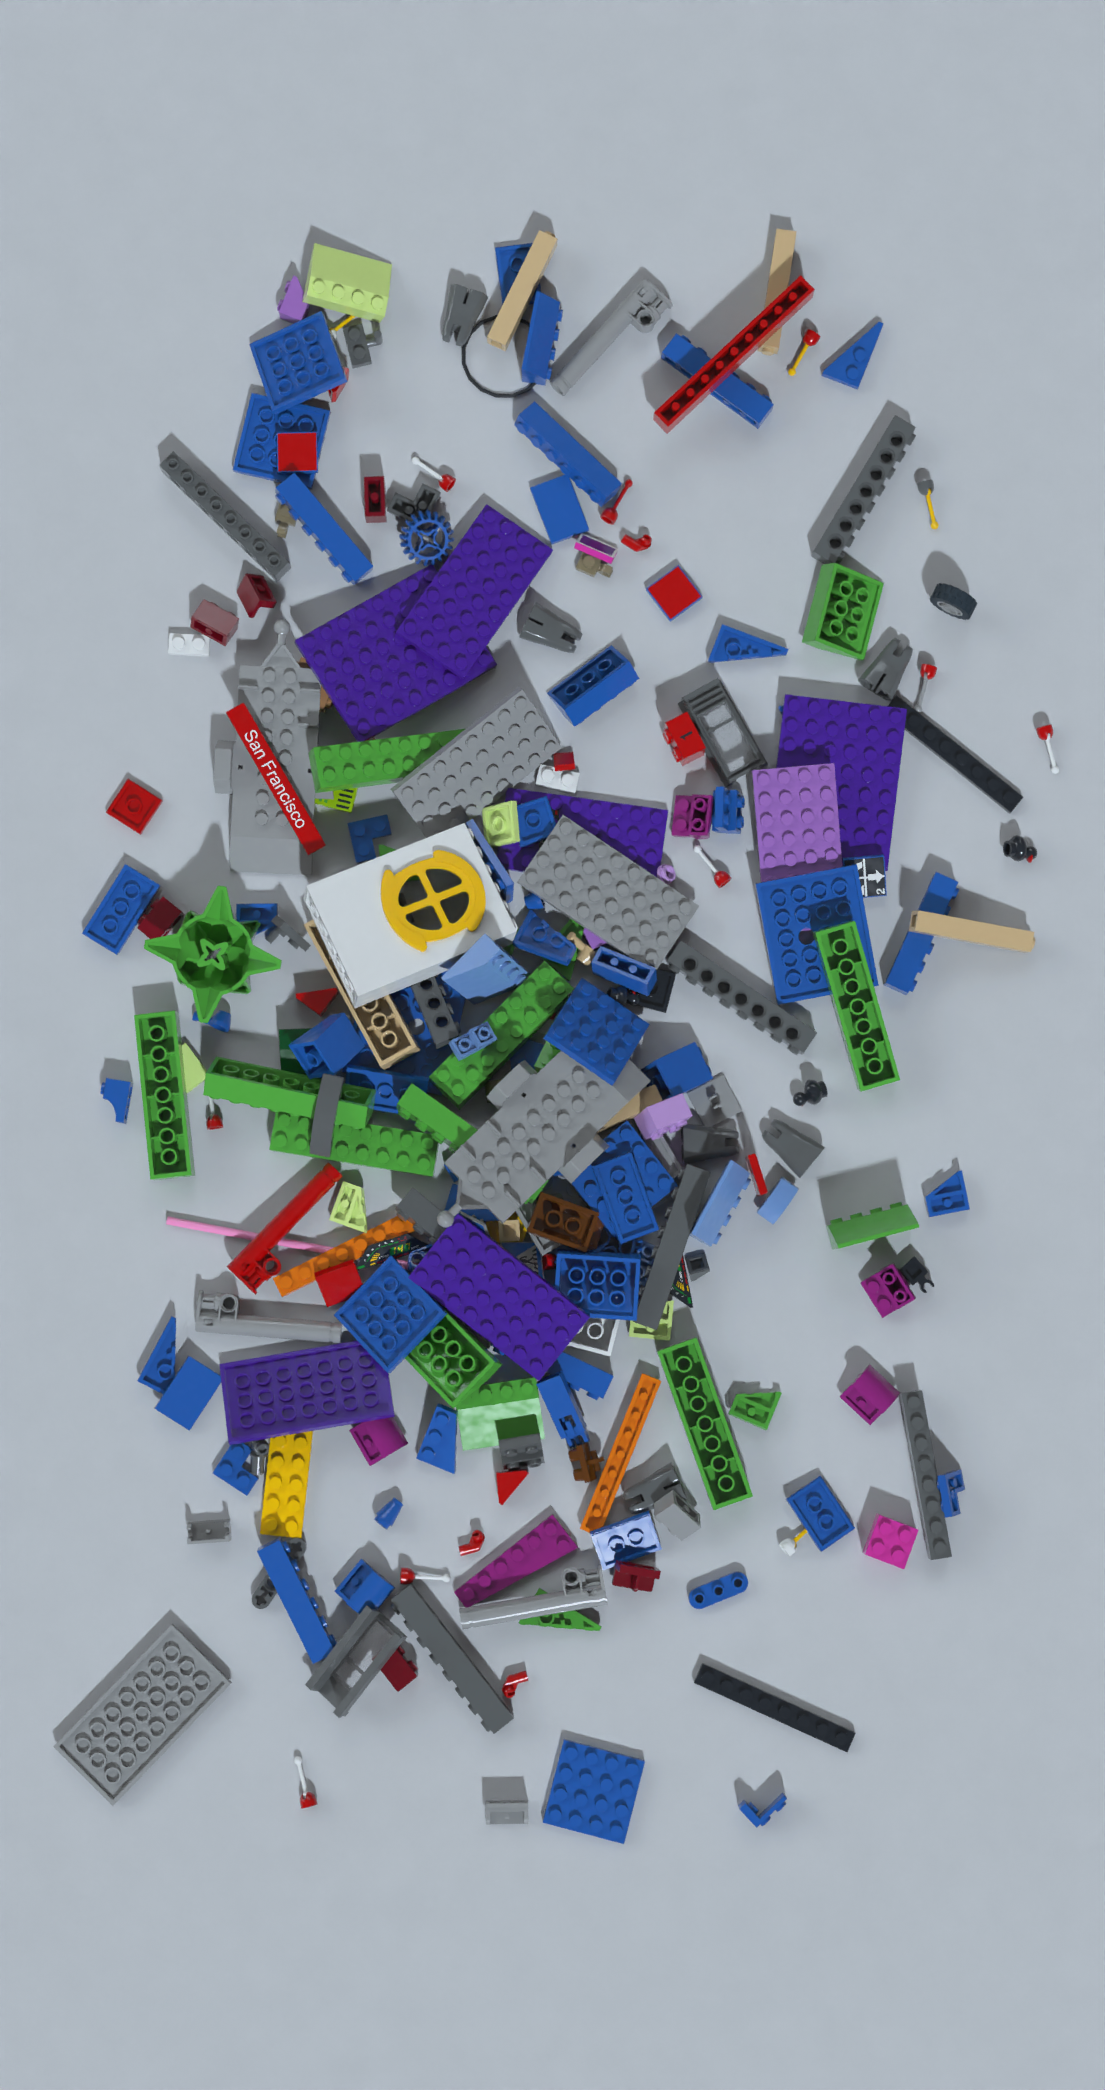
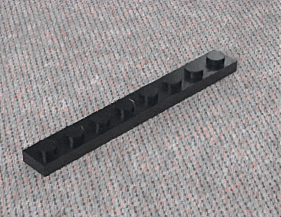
[888,695,1023,814]
[694,1663,856,1752]

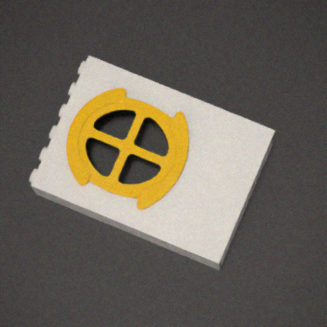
[304,823,518,1008]

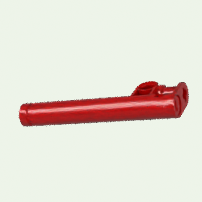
[226,1162,343,1295]

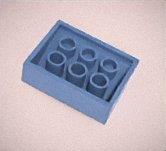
[441,934,530,1005]
[689,1160,751,1247]

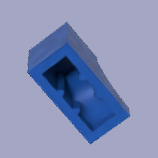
[100,1078,133,1124]

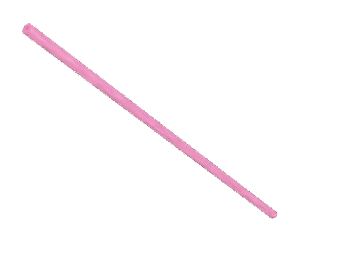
[166,1216,419,1270]

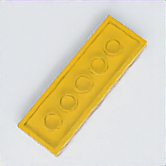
[260,1431,313,1538]

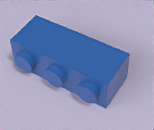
[591,946,657,996]

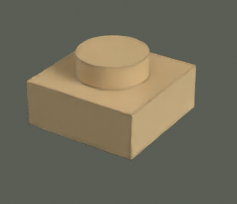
[498,1220,520,1242]

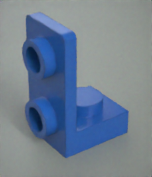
[738,1793,787,1828]

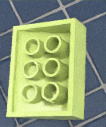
[302,243,392,323]

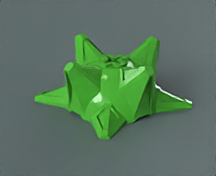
[144,886,282,1023]

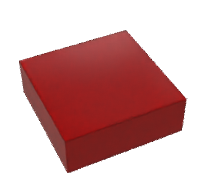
[553,752,575,771]

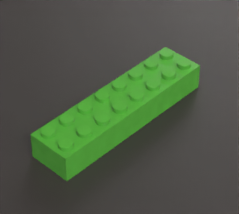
[308,729,465,793]
[813,921,900,1092]
[429,961,574,1110]
[134,1010,195,1180]
[203,1056,376,1129]
[396,1084,549,1204]
[269,1112,439,1177]
[657,1337,753,1510]

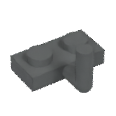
[343,324,383,369]
[265,915,311,952]

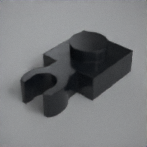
[899,1256,934,1293]

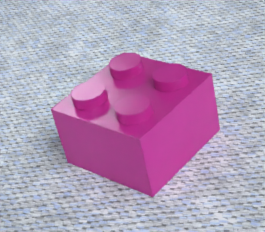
[862,1513,918,1569]

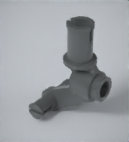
[250,1439,269,1475]

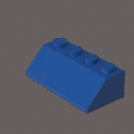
[522,291,563,386]
[547,645,639,727]

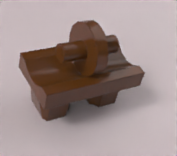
[568,1442,605,1483]

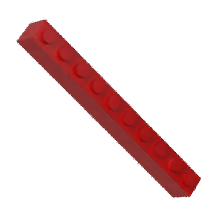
[653,275,815,434]

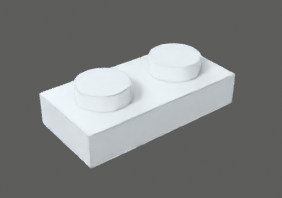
[168,633,211,657]
[536,764,580,794]

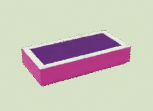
[574,533,618,564]

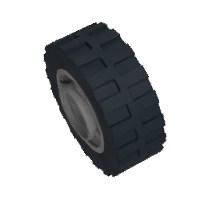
[930,583,977,620]

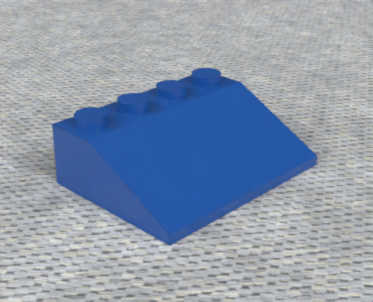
[555,1249,641,1321]

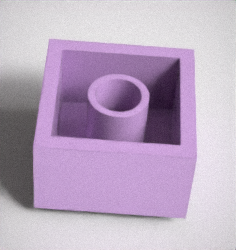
[634,1093,693,1141]

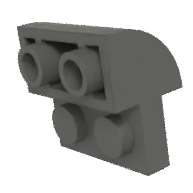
[499,1433,545,1471]

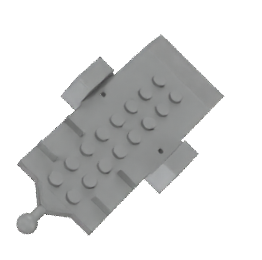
[213,619,334,875]
[437,1051,650,1228]

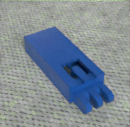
[536,1371,590,1448]

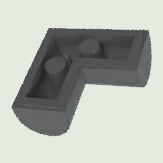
[387,483,441,529]

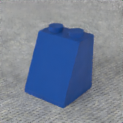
[288,1013,365,1079]
[641,1042,713,1101]

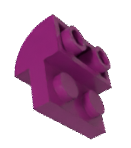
[671,794,714,839]
[860,1262,916,1318]
[840,1364,900,1425]
[349,1417,408,1466]

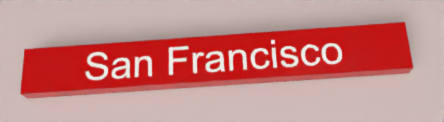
[226,702,326,856]

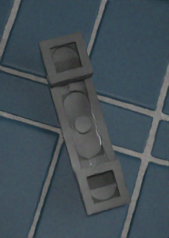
[310,1073,344,1158]

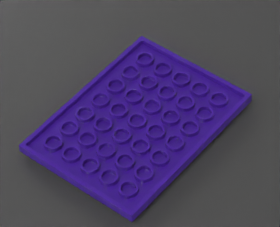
[294,564,497,742]
[776,694,907,871]

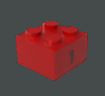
[662,712,706,766]

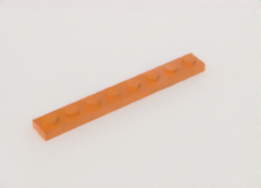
[273,1216,415,1298]
[580,1373,661,1533]

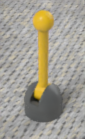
[917,480,939,529]

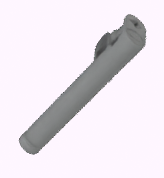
[550,279,673,396]
[195,1290,342,1343]
[459,1564,608,1629]

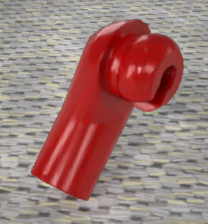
[621,534,652,552]
[458,1530,485,1556]
[502,1671,529,1698]

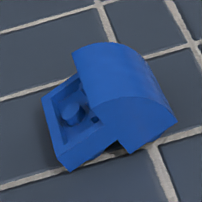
[712,786,745,834]
[334,1559,395,1615]

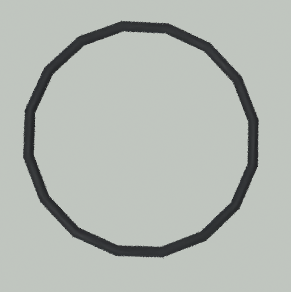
[462,315,536,398]

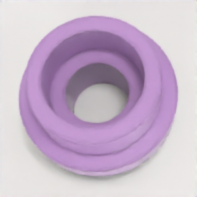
[657,864,676,884]

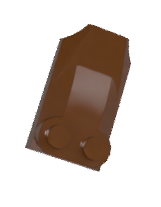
[526,1192,604,1253]

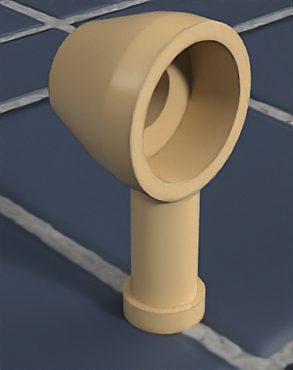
[566,932,596,966]

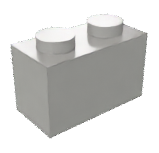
[654,1490,701,1541]

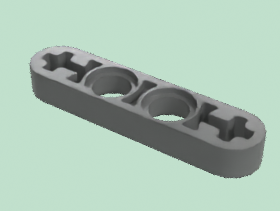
[252,1538,307,1609]

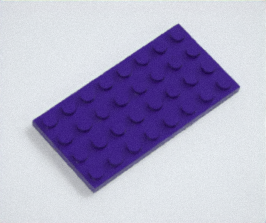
[396,504,553,679]
[497,788,668,878]
[408,1212,590,1381]
[219,1341,395,1445]

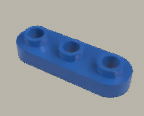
[688,1572,748,1609]

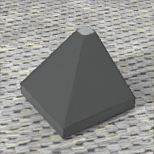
[685,1253,710,1282]

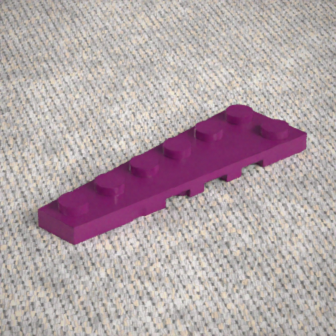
[454,1514,578,1608]

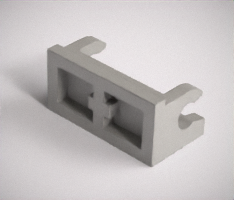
[187,1519,231,1544]
[486,1800,528,1825]

